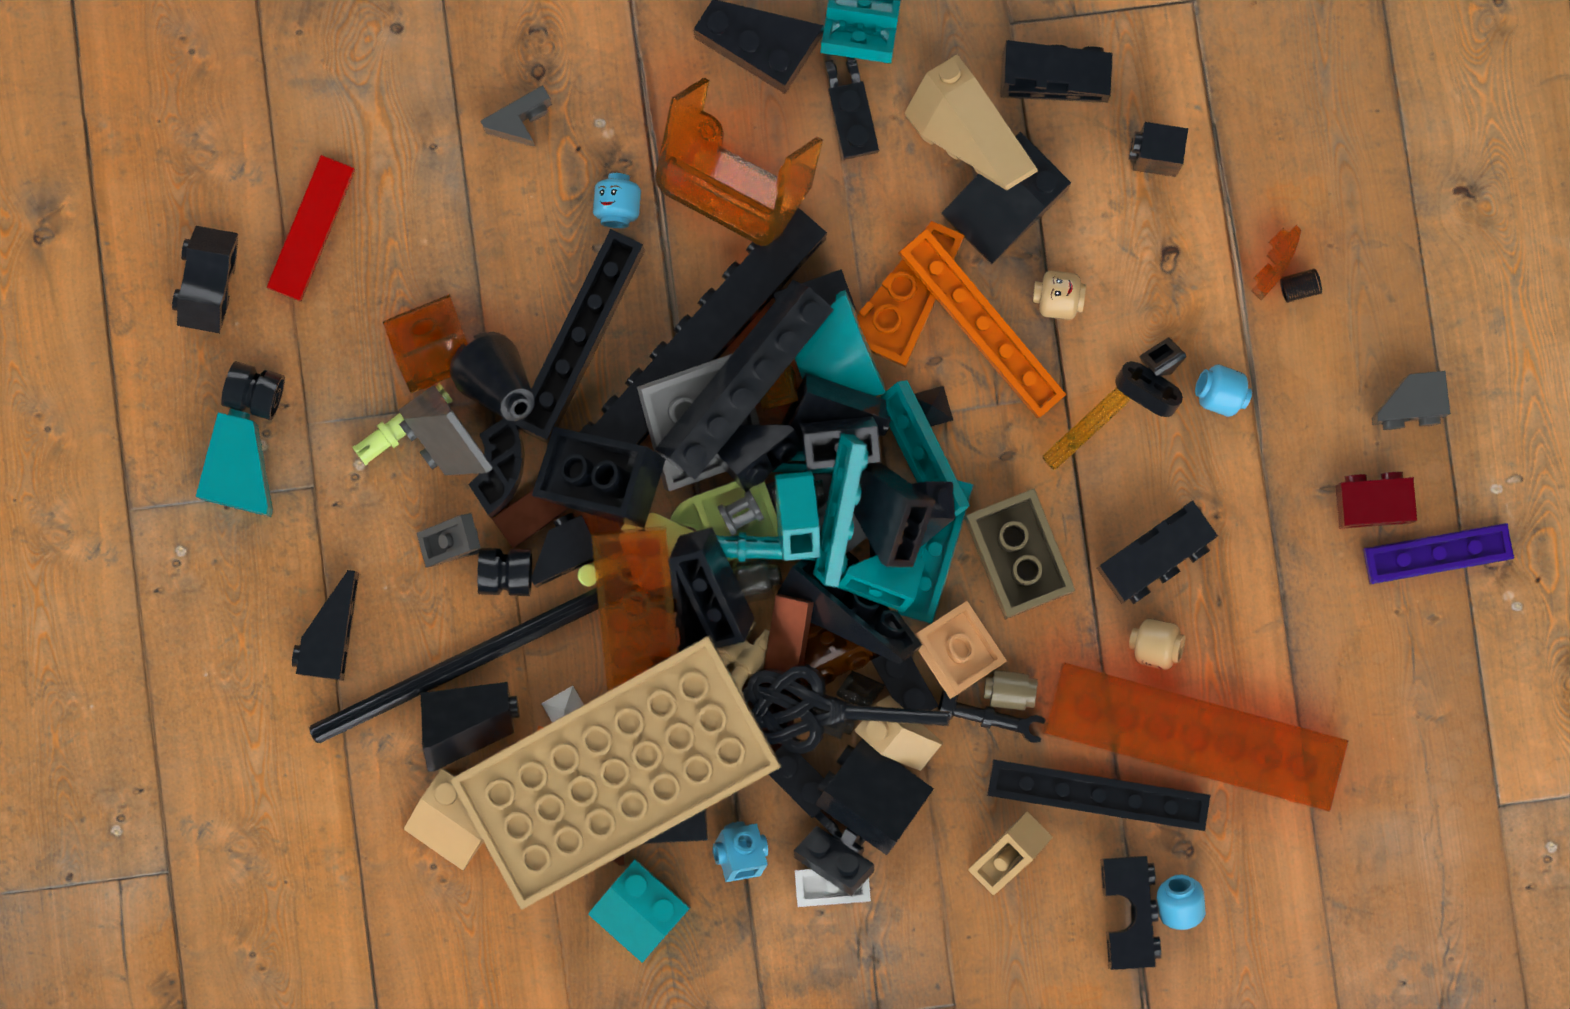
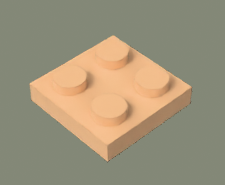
[915,601,1007,699]

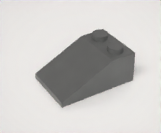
[399,385,493,475]

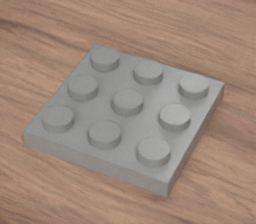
[637,354,760,491]

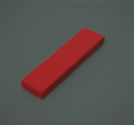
[267,155,355,302]

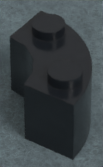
[172,226,238,334]
[468,418,525,519]

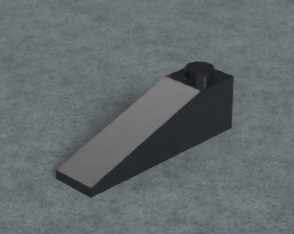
[776,552,922,665]

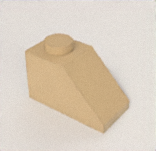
[854,695,943,771]
[968,811,1053,896]

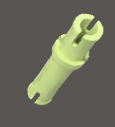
[352,383,453,466]

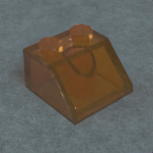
[383,294,469,393]

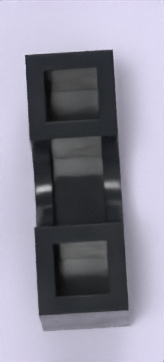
[1100,856,1161,970]

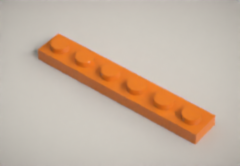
[898,228,1067,418]

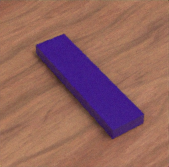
[1363,523,1514,585]

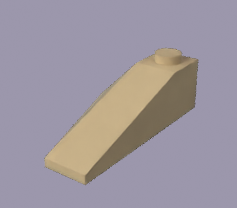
[905,55,1038,190]

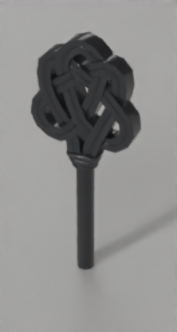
[742,664,950,754]

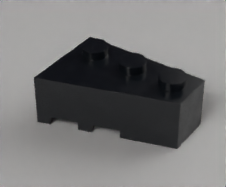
[693,0,824,94]
[1000,40,1112,103]
[1097,500,1218,604]
[669,527,755,652]

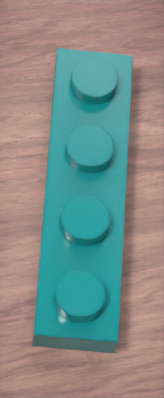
[879,380,970,518]
[813,434,868,587]
[898,480,974,624]

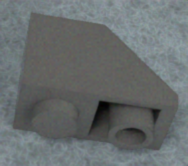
[1372,371,1451,430]

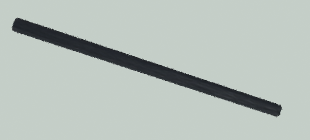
[309,571,642,743]

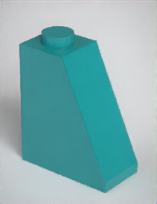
[196,409,273,517]

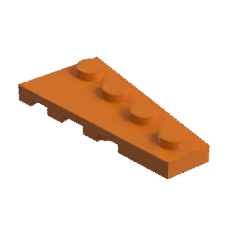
[857,221,965,368]

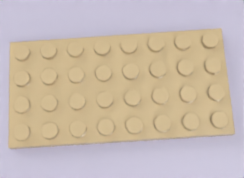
[450,636,781,910]

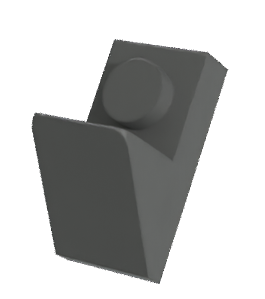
[480,85,552,147]
[417,513,481,568]

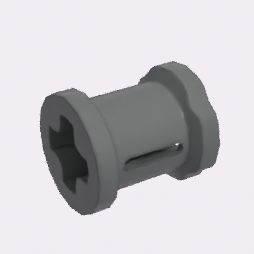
[717,490,764,536]

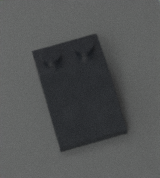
[941,132,1071,265]
[532,427,666,528]

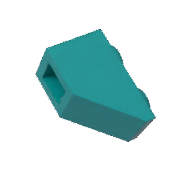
[775,471,820,561]

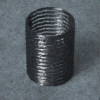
[1280,268,1322,303]

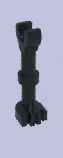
[937,689,1046,743]

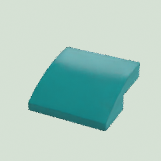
[820,0,901,63]

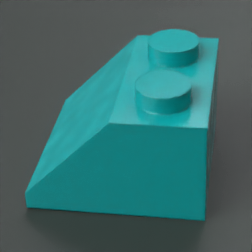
[588,859,691,963]

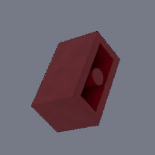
[1335,472,1417,529]

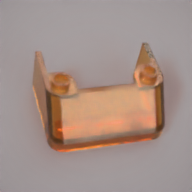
[656,78,823,246]

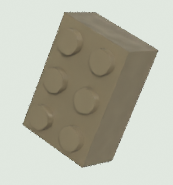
[965,489,1075,620]

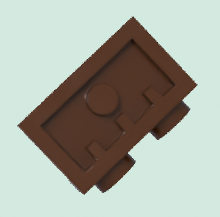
[804,625,875,687]

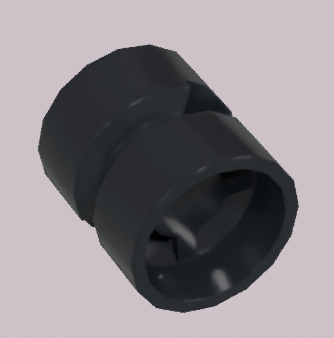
[221,361,285,420]
[477,548,533,596]

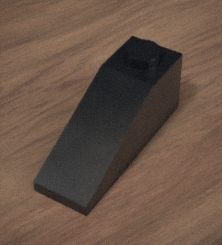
[292,570,359,681]

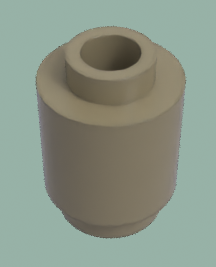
[984,670,1038,710]

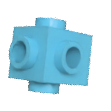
[713,822,768,882]

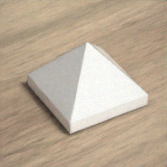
[541,686,584,723]

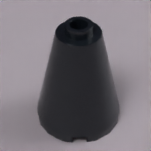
[450,332,535,421]

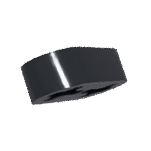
[1115,361,1183,417]

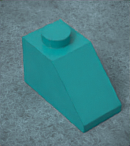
[837,555,926,613]

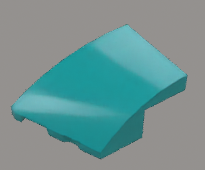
[795,290,886,396]

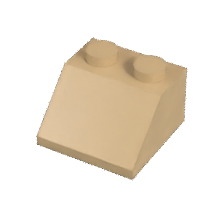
[404,768,484,871]

